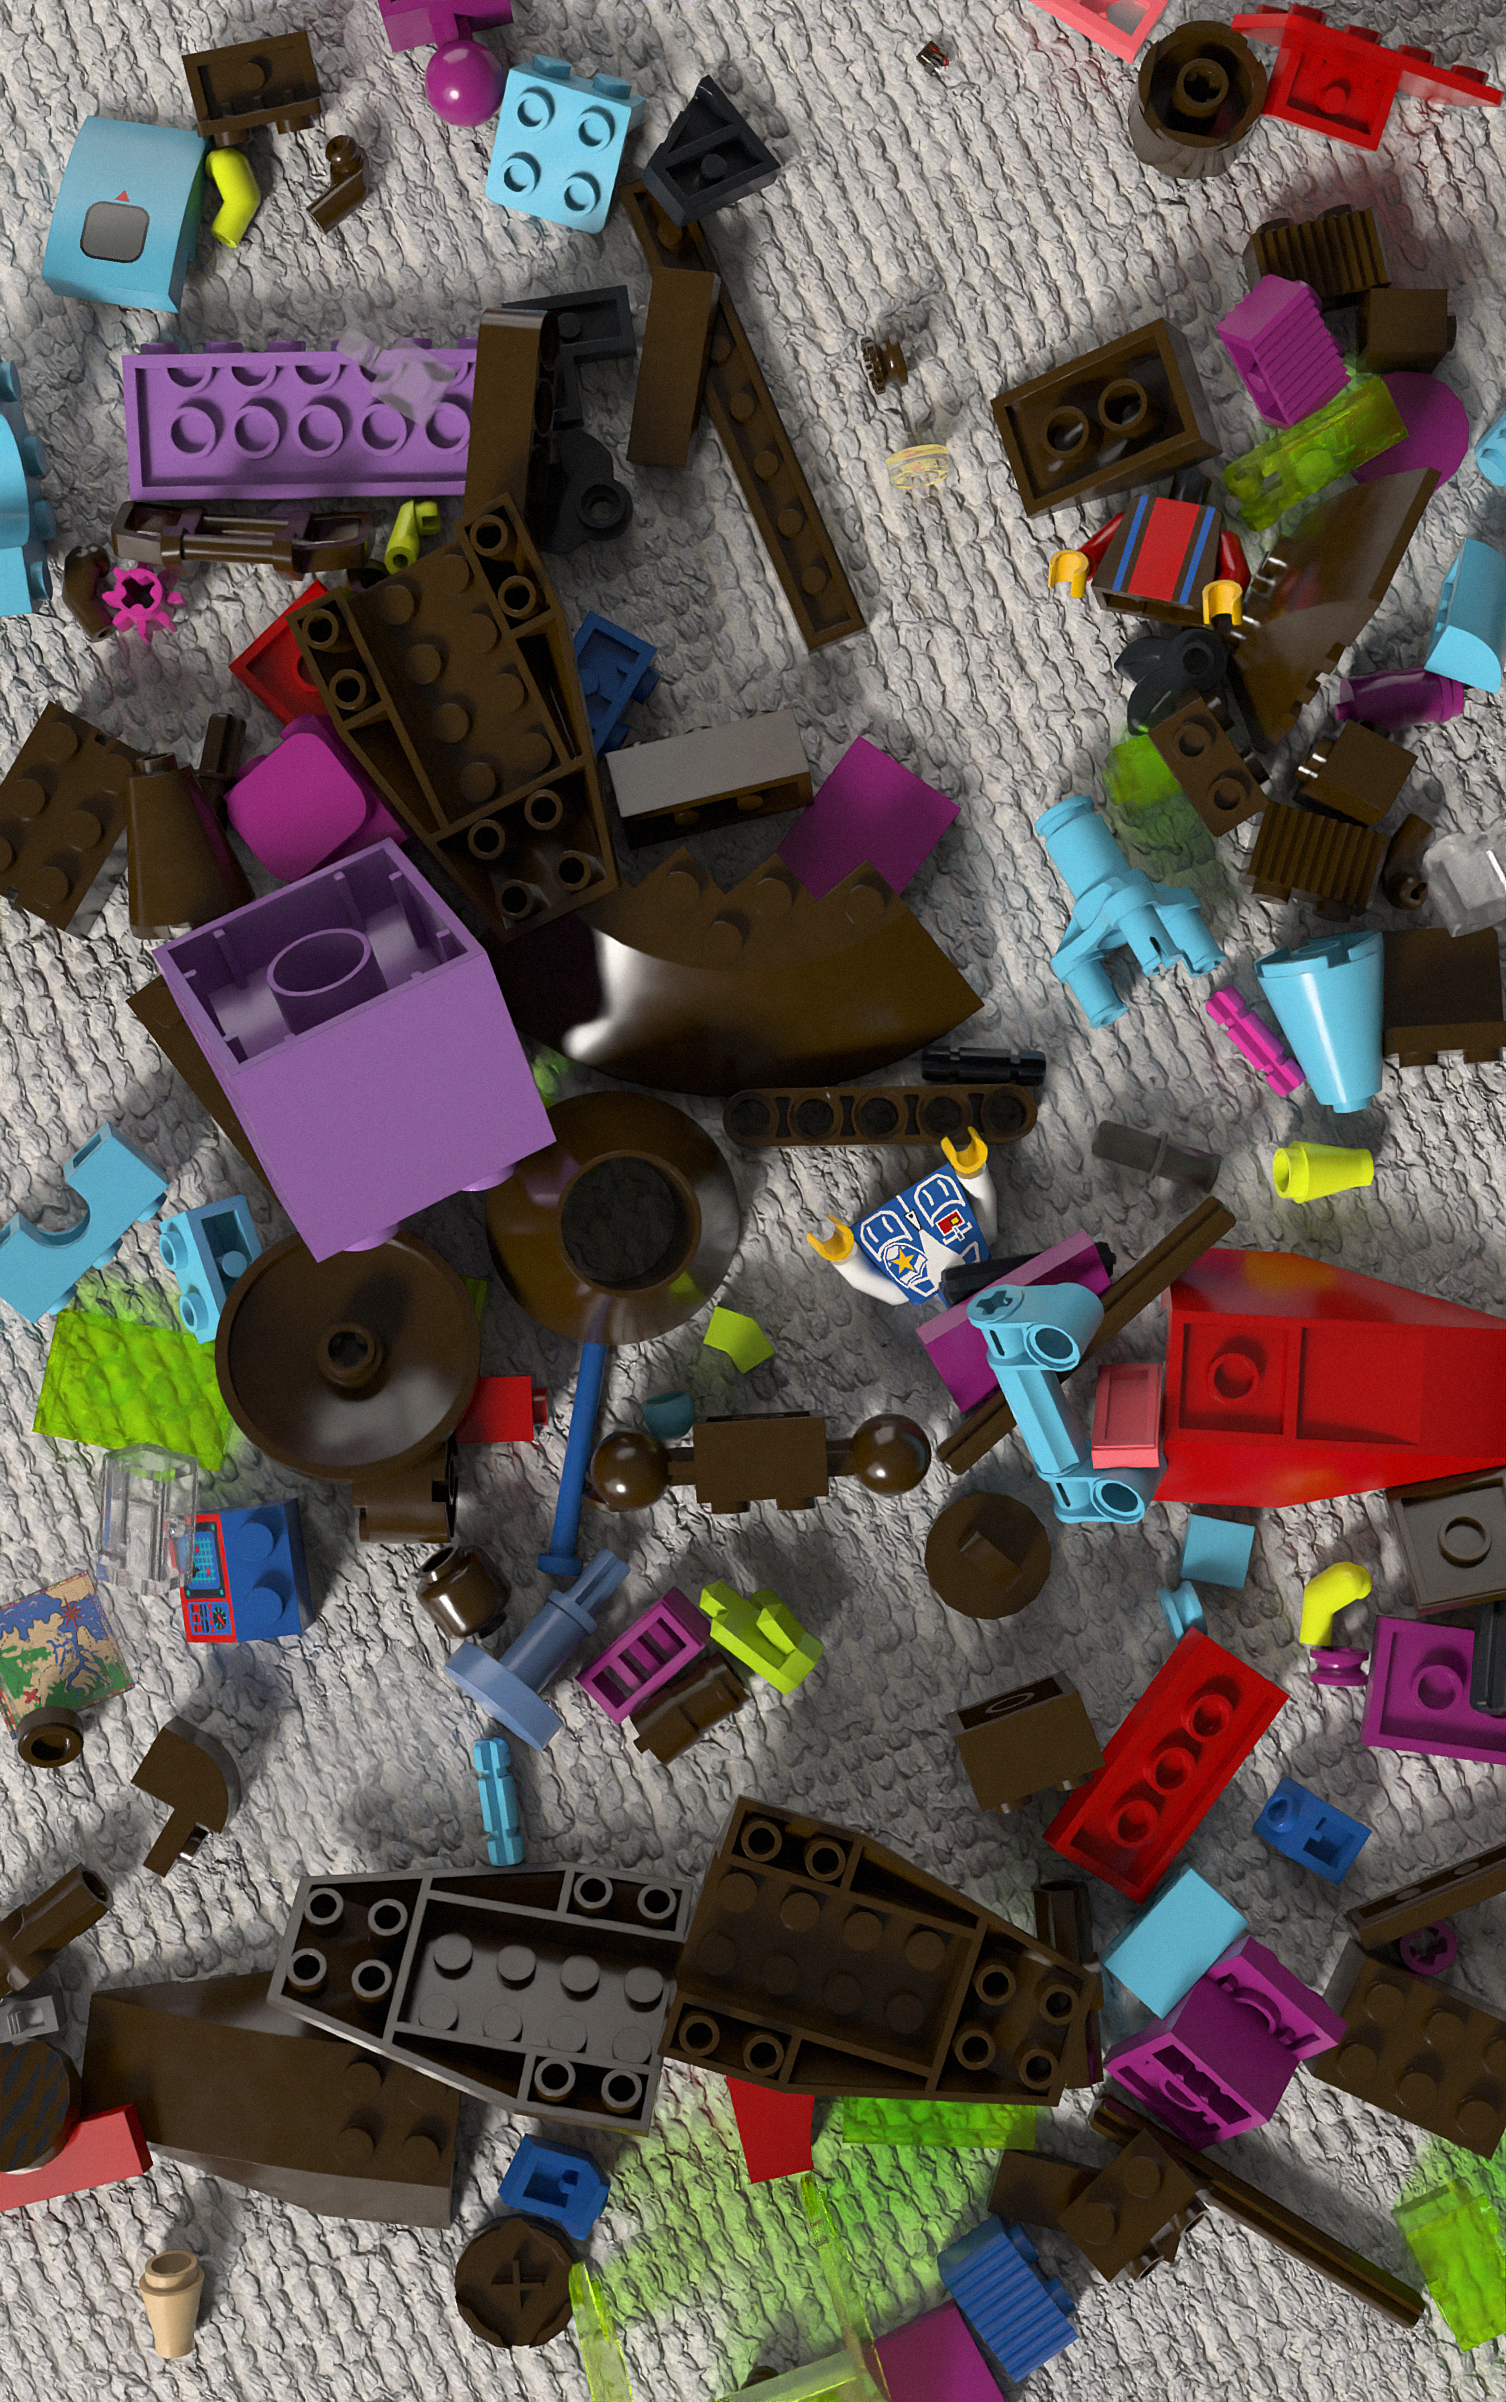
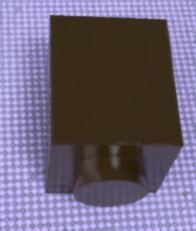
[1356,288,1457,374]

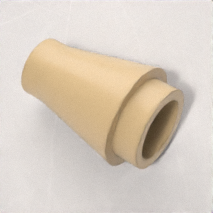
[139,2250,205,2359]

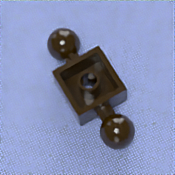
[590,1410,932,1514]

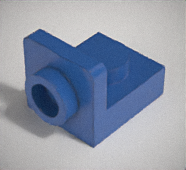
[1253,1776,1372,1886]

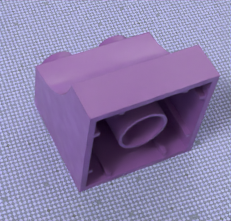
[151,837,557,1263]

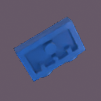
[573,610,662,764]

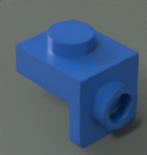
[497,2133,611,2240]

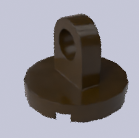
[924,1491,1052,1620]

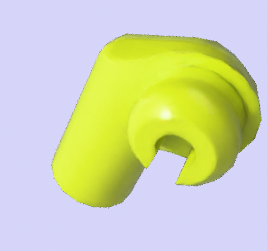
[205,147,261,248]

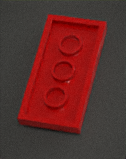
[1041,1626,1290,1905]

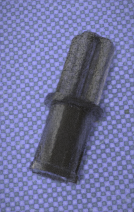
[1091,1120,1222,1194]

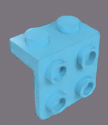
[485,54,647,234]

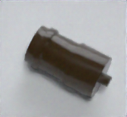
[629,1651,752,1766]

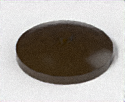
[214,1230,482,1484]

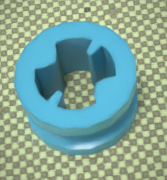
[1157,1580,1208,1645]

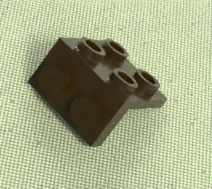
[1381,925,1506,1069]

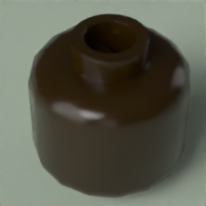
[416,1542,512,1640]

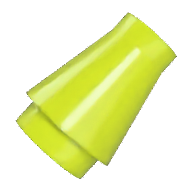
[1272,1140,1374,1204]

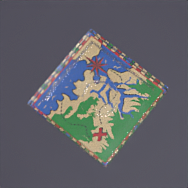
[0,1570,135,1740]

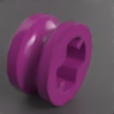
[1309,1646,1369,1686]
[1393,1919,1457,1975]

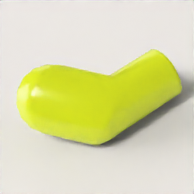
[384,499,442,574]
[1299,1561,1373,1646]

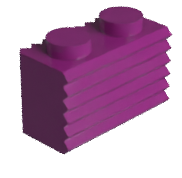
[1216,274,1352,436]

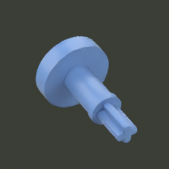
[443,1548,631,1751]

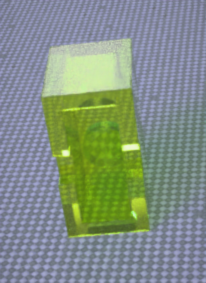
[1390,2178,1506,2353]

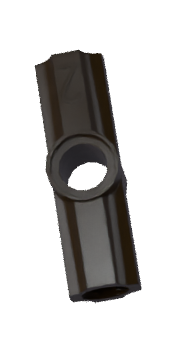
[0,1862,115,1999]
[1031,1880,1104,2089]

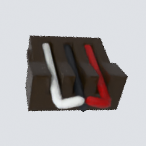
[916,41,949,76]

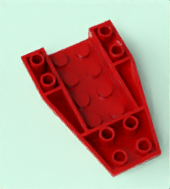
[1152,1248,1506,1508]

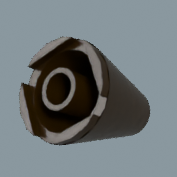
[126,752,257,940]

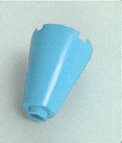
[1253,930,1385,1113]

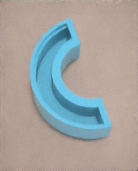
[0,357,57,617]

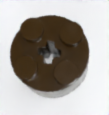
[1128,20,1267,179]
[352,1430,458,1544]

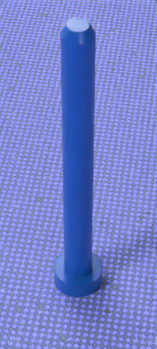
[537,1342,609,1576]

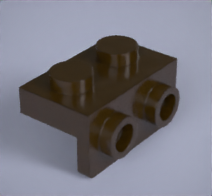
[181,30,326,147]
[1147,686,1271,837]
[1056,2127,1215,2283]

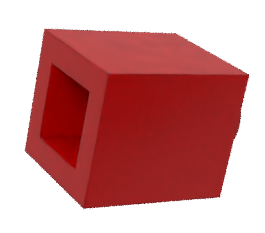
[455,1373,549,1444]

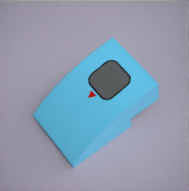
[41,115,214,314]

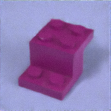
[1102,1935,1348,2152]

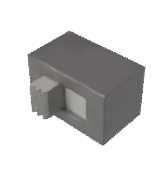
[0,1986,68,2043]

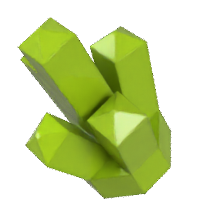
[699,1580,825,1696]

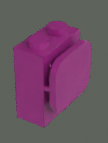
[223,713,423,884]

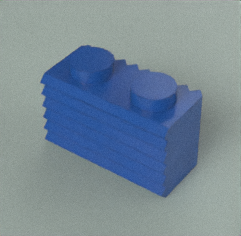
[936,2213,1080,2383]

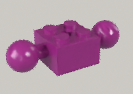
[378,0,514,127]

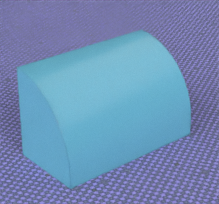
[1423,538,1506,694]
[1101,1859,1250,2019]

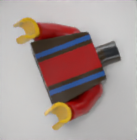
[1047,470,1252,633]

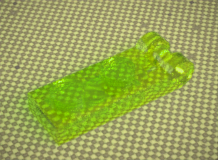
[1222,375,1409,532]

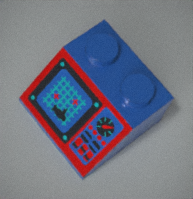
[170,1497,315,1643]

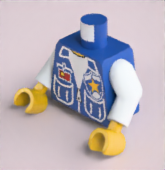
[806,1127,998,1309]

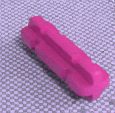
[1205,984,1306,1097]

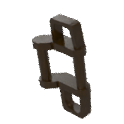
[111,501,376,581]

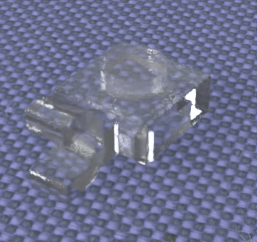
[336,326,457,429]

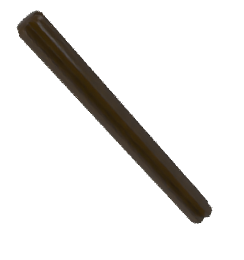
[935,1196,1237,1476]
[1087,2093,1426,2329]

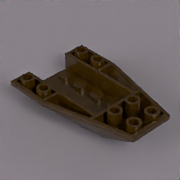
[284,491,622,945]
[656,1794,1098,2107]
[266,1861,693,2138]

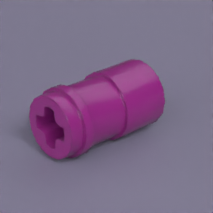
[1334,665,1464,733]

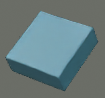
[1177,1512,1255,1590]

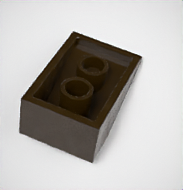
[990,317,1224,519]

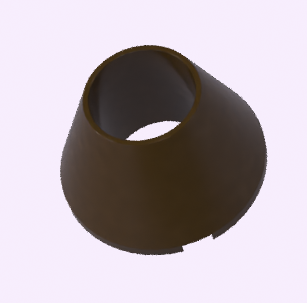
[485,1091,740,1345]

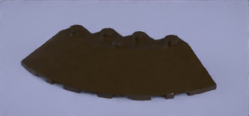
[476,845,985,1097]

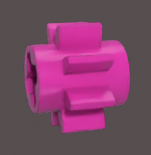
[102,561,188,643]

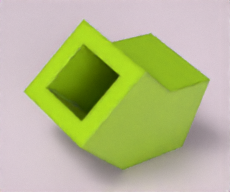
[703,1305,776,1375]

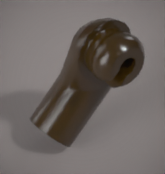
[305,135,370,235]
[61,543,117,643]
[1379,813,1435,909]

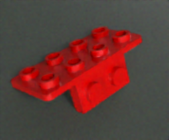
[1230,4,1505,152]

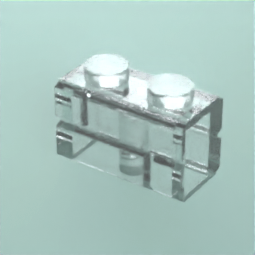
[94,1442,199,1596]

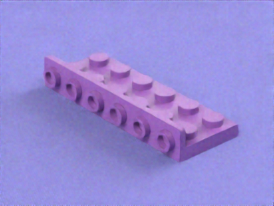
[122,337,478,502]

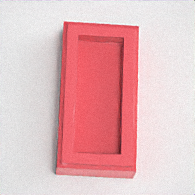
[1091,1363,1164,1469]

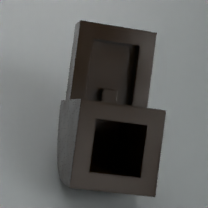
[130,1716,241,1878]

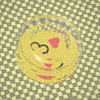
[885,444,951,490]

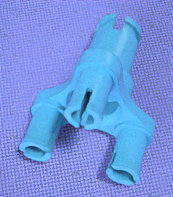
[1034,794,1226,1029]

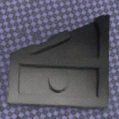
[641,75,782,229]

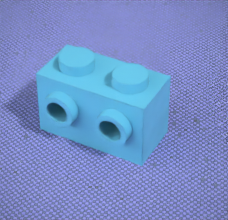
[158,1193,263,1344]

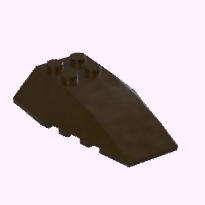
[1223,467,1442,755]
[79,1967,463,2230]

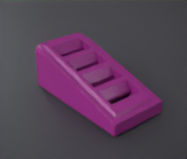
[575,1587,713,1725]

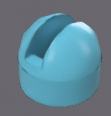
[641,1390,695,1441]

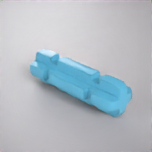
[473,1737,525,1866]

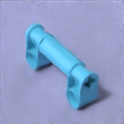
[966,1282,1168,1524]

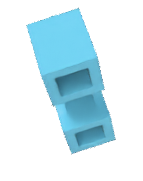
[0,1120,169,1324]

